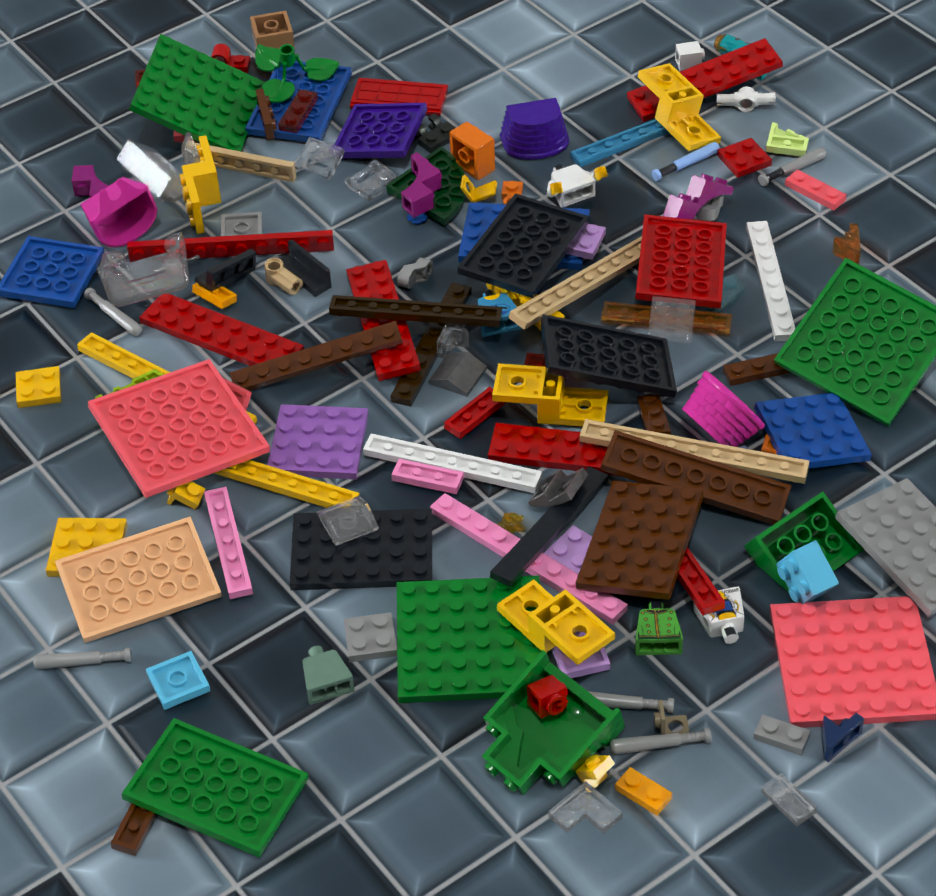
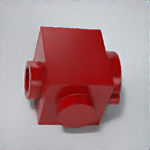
[527,675,568,719]

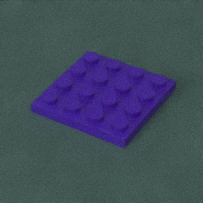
[331,103,428,159]

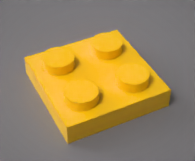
[16,366,62,408]

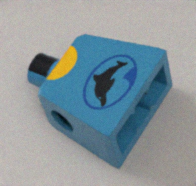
[478,290,521,337]

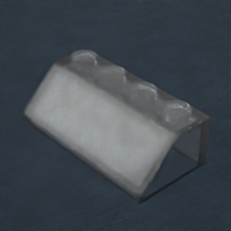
[117,139,184,203]

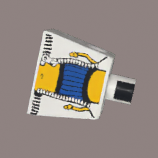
[694,586,744,644]

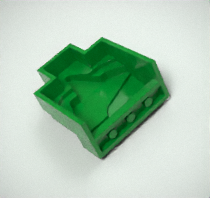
[482,650,625,795]

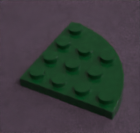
[386,147,466,226]

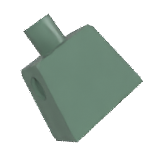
[302,646,355,705]

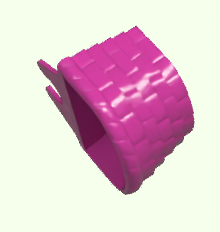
[80,177,158,247]
[682,371,765,447]

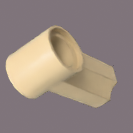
[265,258,303,295]

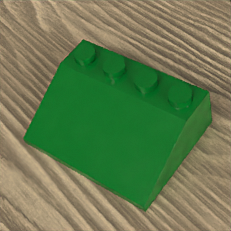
[744,492,864,593]

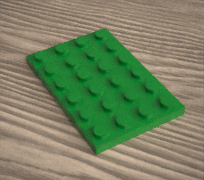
[122,718,308,858]

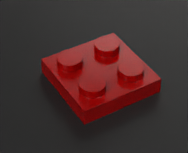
[717,138,772,178]

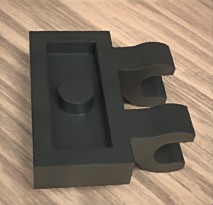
[415,114,456,154]

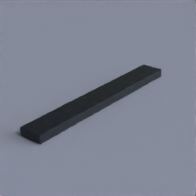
[490,466,609,587]

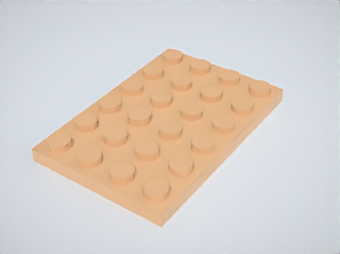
[55,517,222,643]

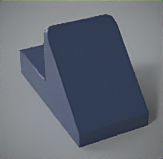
[822,712,864,762]

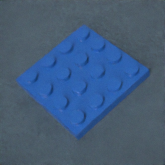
[0,236,105,308]
[754,393,872,468]

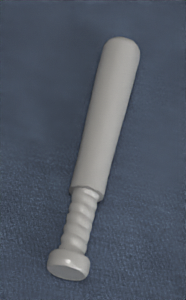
[84,288,142,336]
[33,648,132,670]
[588,691,674,713]
[610,728,712,755]

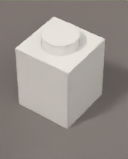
[675,41,705,71]

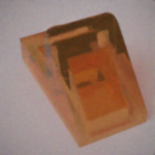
[833,223,861,264]

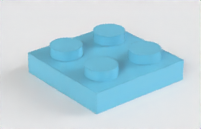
[146,651,210,710]

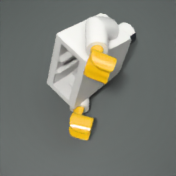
[547,164,608,208]

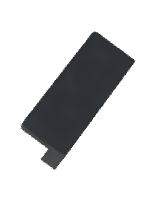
[280,239,332,297]
[195,249,256,291]

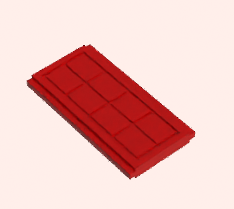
[350,78,449,116]

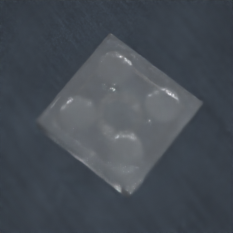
[648,296,696,344]

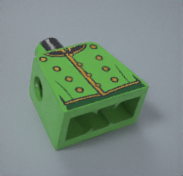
[635,601,683,655]

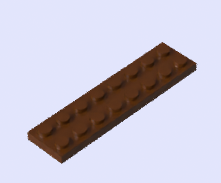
[600,430,792,525]

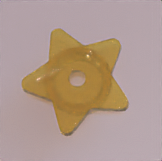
[497,512,526,534]

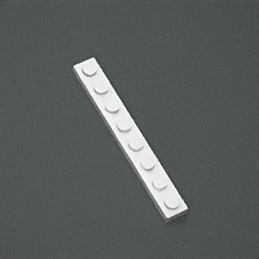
[746,221,795,342]
[363,434,542,493]

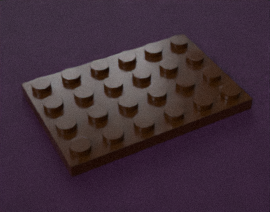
[575,480,704,600]

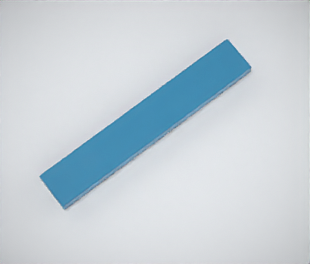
[570,119,669,167]

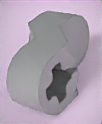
[698,195,724,221]
[397,257,433,289]

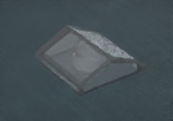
[181,132,200,165]
[317,496,378,546]

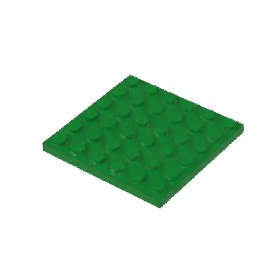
[128,34,265,152]
[774,258,936,427]
[397,575,542,703]

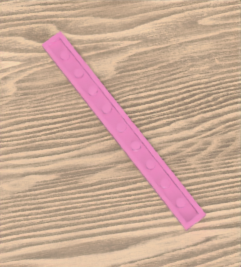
[430,493,628,625]

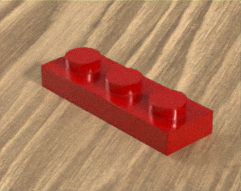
[444,387,506,439]

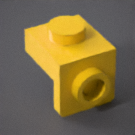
[166,481,205,509]
[575,754,615,791]

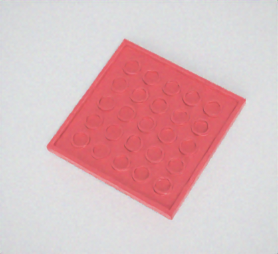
[88,359,270,498]
[769,596,936,728]

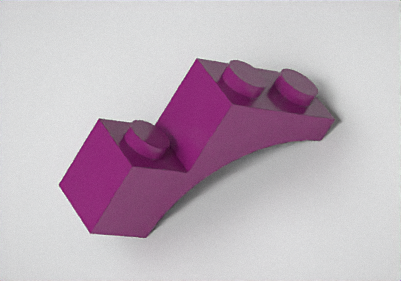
[401,152,442,218]
[72,165,109,198]
[663,173,734,219]

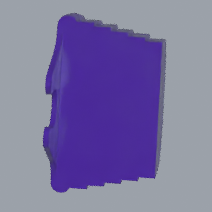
[499,98,570,160]

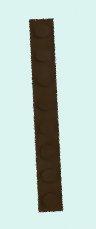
[390,283,472,407]
[329,295,503,327]

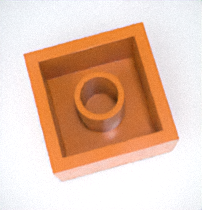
[449,121,495,180]

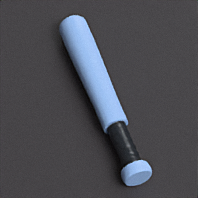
[651,142,720,181]

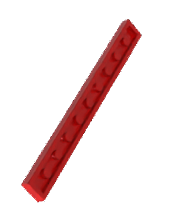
[127,230,334,262]

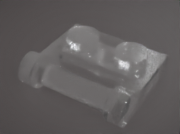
[295,137,345,180]
[344,160,398,201]

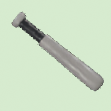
[758,147,827,186]

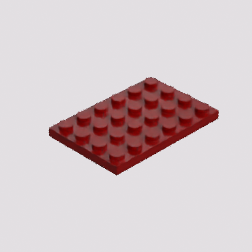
[635,214,727,308]

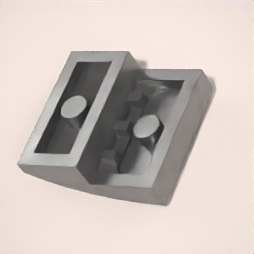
[528,468,589,507]

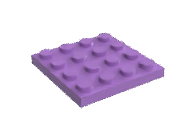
[268,404,369,480]

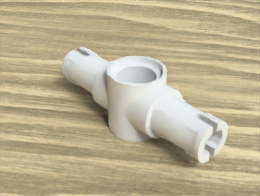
[717,86,776,112]

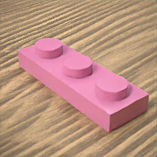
[391,459,464,494]

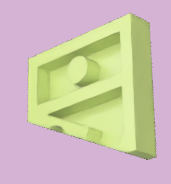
[766,122,809,156]

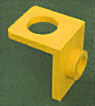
[460,175,497,203]

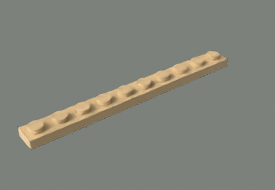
[509,236,642,330]
[580,419,810,484]

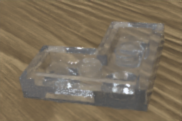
[548,781,623,833]

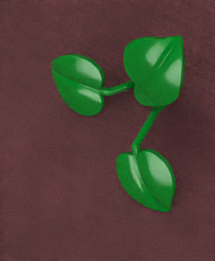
[255,44,339,103]

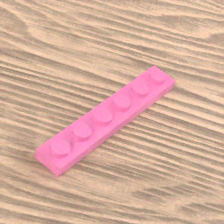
[204,487,253,599]

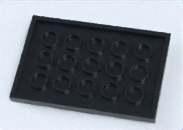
[457,193,589,298]
[540,314,677,398]
[290,508,432,591]

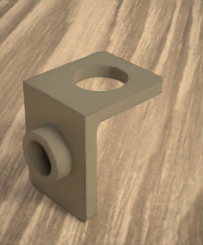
[654,700,690,734]

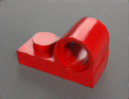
[211,43,251,73]

